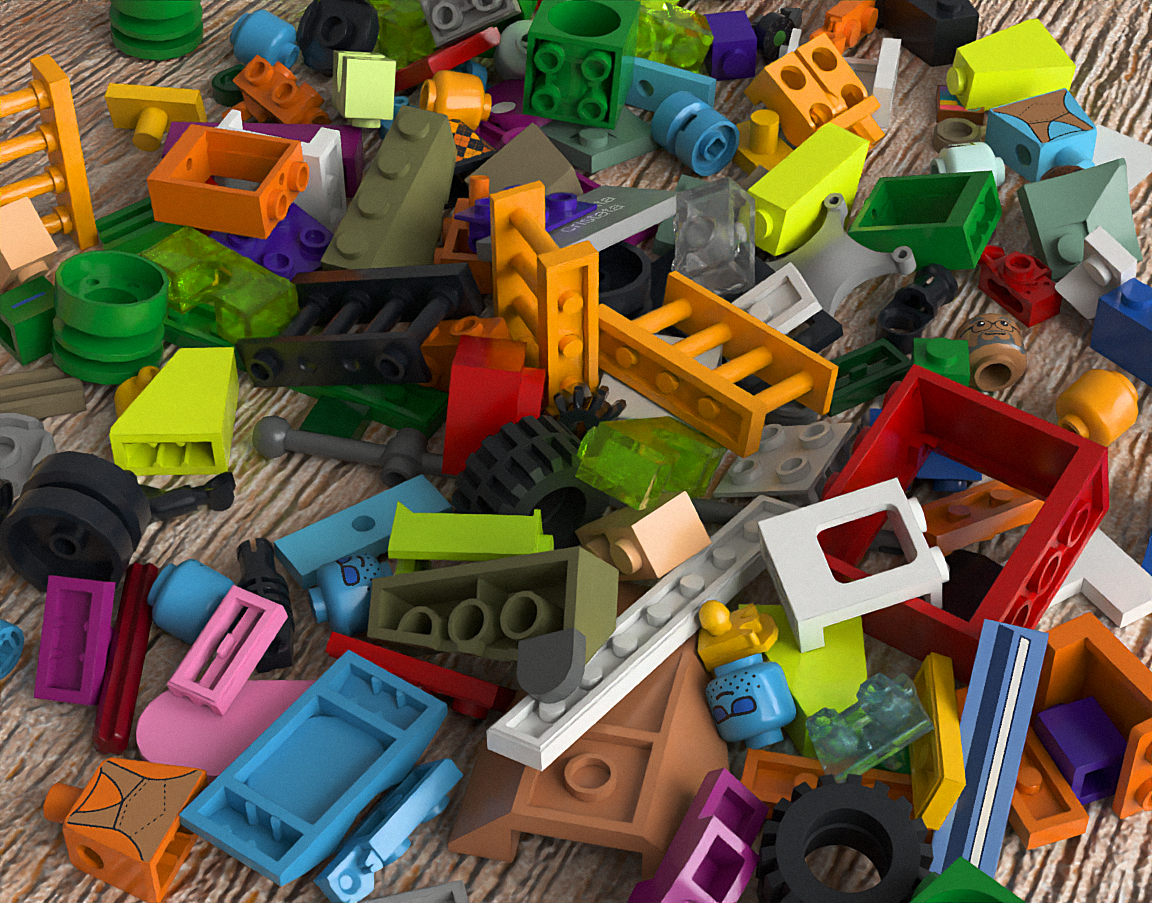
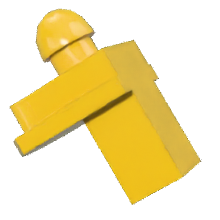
[698,600,779,678]

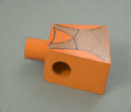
[43,757,208,903]

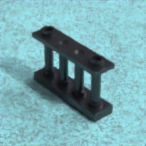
[234,263,486,388]

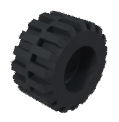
[452,415,612,550]
[755,773,934,903]

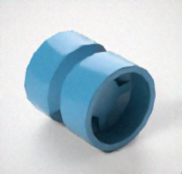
[651,91,740,176]

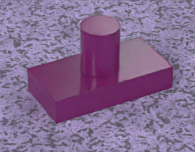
[34,575,116,705]

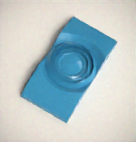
[179,650,448,886]

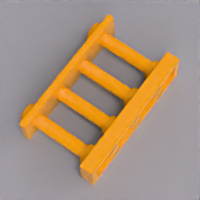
[0,53,99,250]
[489,180,599,430]
[598,271,839,459]

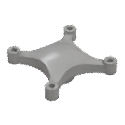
[746,193,916,318]

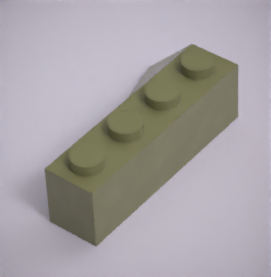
[320,105,457,271]
[367,546,619,666]

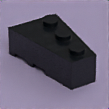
[874,0,979,67]

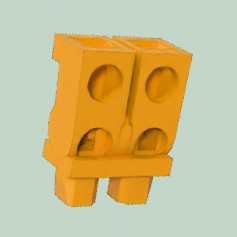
[744,33,886,152]

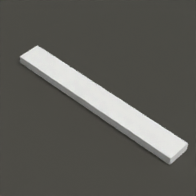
[486,494,802,771]

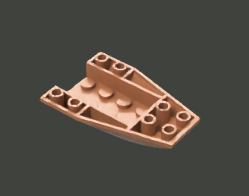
[448,581,729,882]

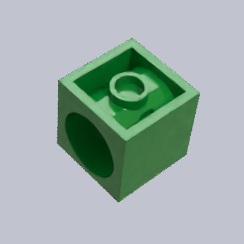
[522,0,641,130]

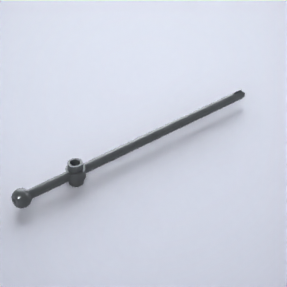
[252,415,905,556]

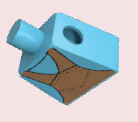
[984,88,1097,183]

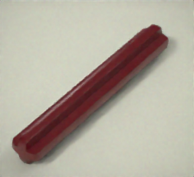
[92,562,158,755]

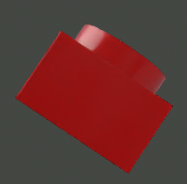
[441,335,546,476]

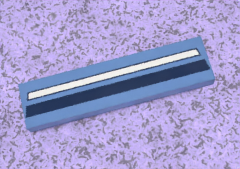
[929,619,1049,879]

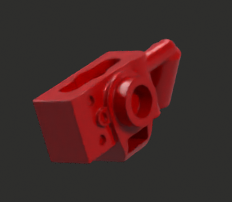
[977,244,1063,328]

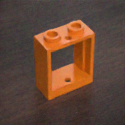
[147,124,309,240]

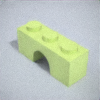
[332,50,396,128]

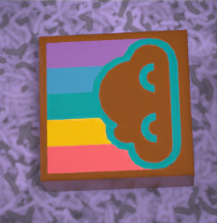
[936,85,985,125]

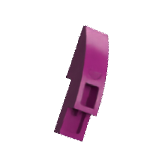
[627,767,769,903]

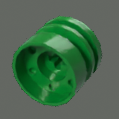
[109,0,204,60]
[51,250,170,385]

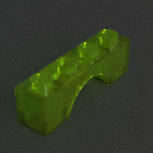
[575,416,727,510]

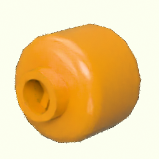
[419,70,492,131]
[1055,369,1138,447]

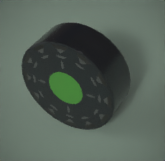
[754,12,796,60]

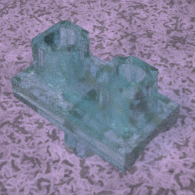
[805,672,935,783]

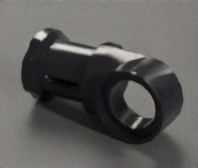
[875,263,958,355]

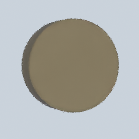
[932,118,981,153]

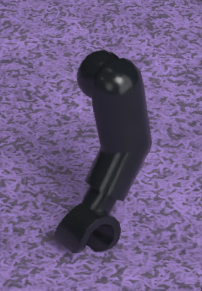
[124,470,236,521]

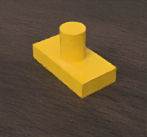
[104,83,208,152]
[732,109,794,176]

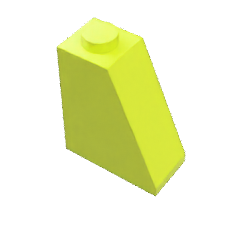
[946,19,1076,111]
[737,122,870,256]
[109,347,239,476]
[738,604,871,759]

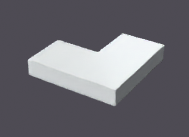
[1000,528,1152,628]

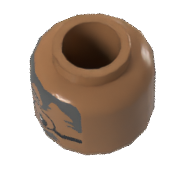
[953,313,1027,392]

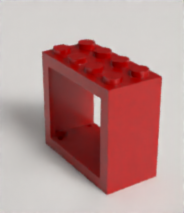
[817,364,1109,685]

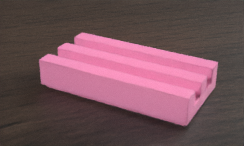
[167,585,288,716]

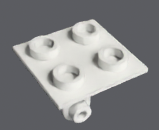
[713,421,855,508]

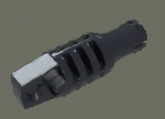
[237,538,295,673]

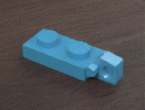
[313,758,463,903]

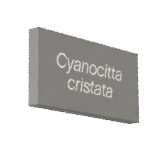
[476,185,685,263]

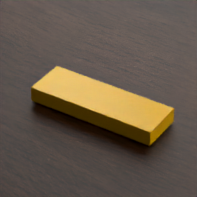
[904,652,966,831]

